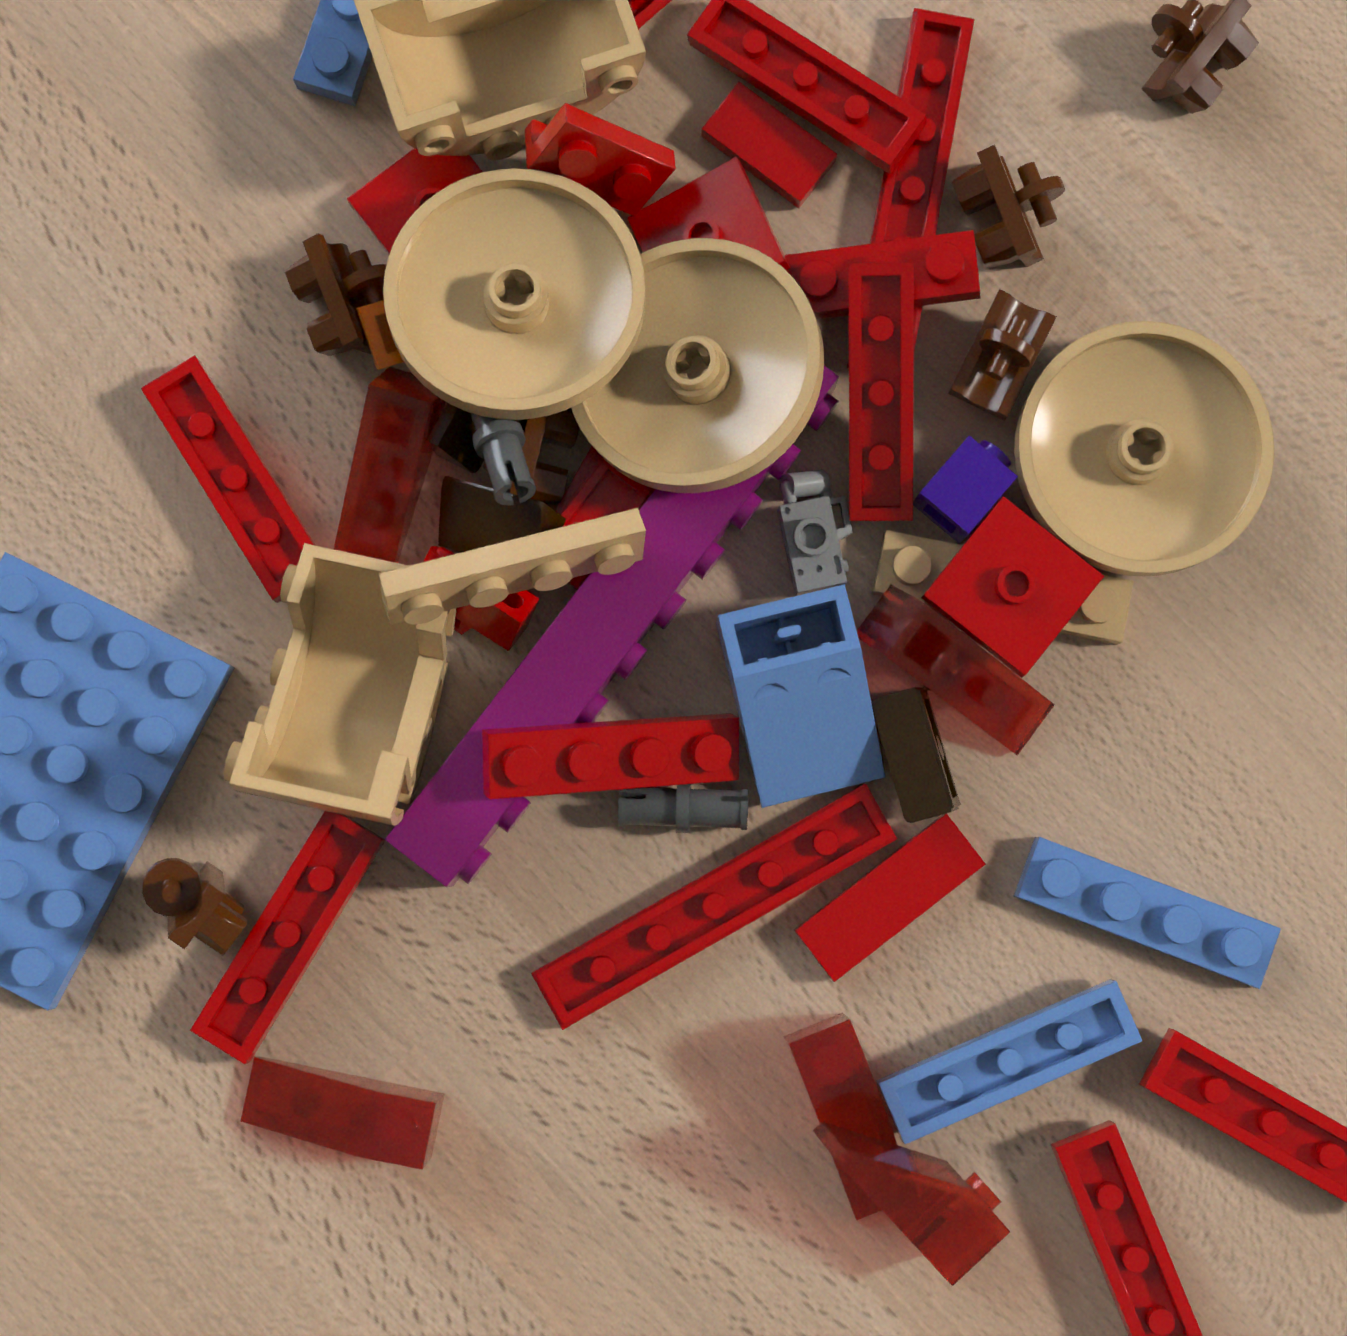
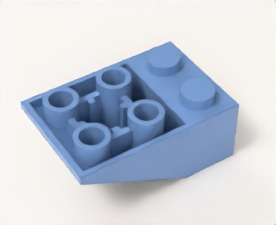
[716,584,885,808]

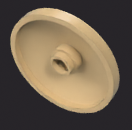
[383,168,645,420]
[571,238,824,493]
[1014,321,1274,577]

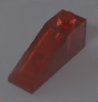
[334,366,446,563]
[857,584,1055,756]
[784,1013,916,1221]
[241,1056,445,1170]
[812,1122,1010,1286]

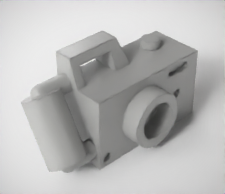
[777,469,853,596]

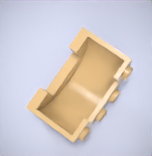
[354,0,646,160]
[224,543,456,826]

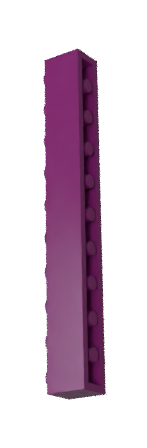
[384,365,839,887]

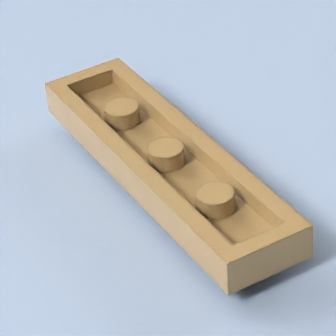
[378,508,646,625]
[872,530,1134,645]

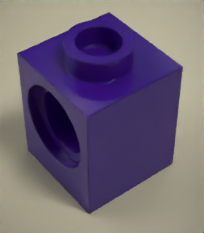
[913,435,1018,544]

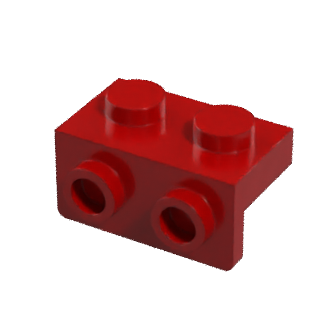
[525,103,676,216]

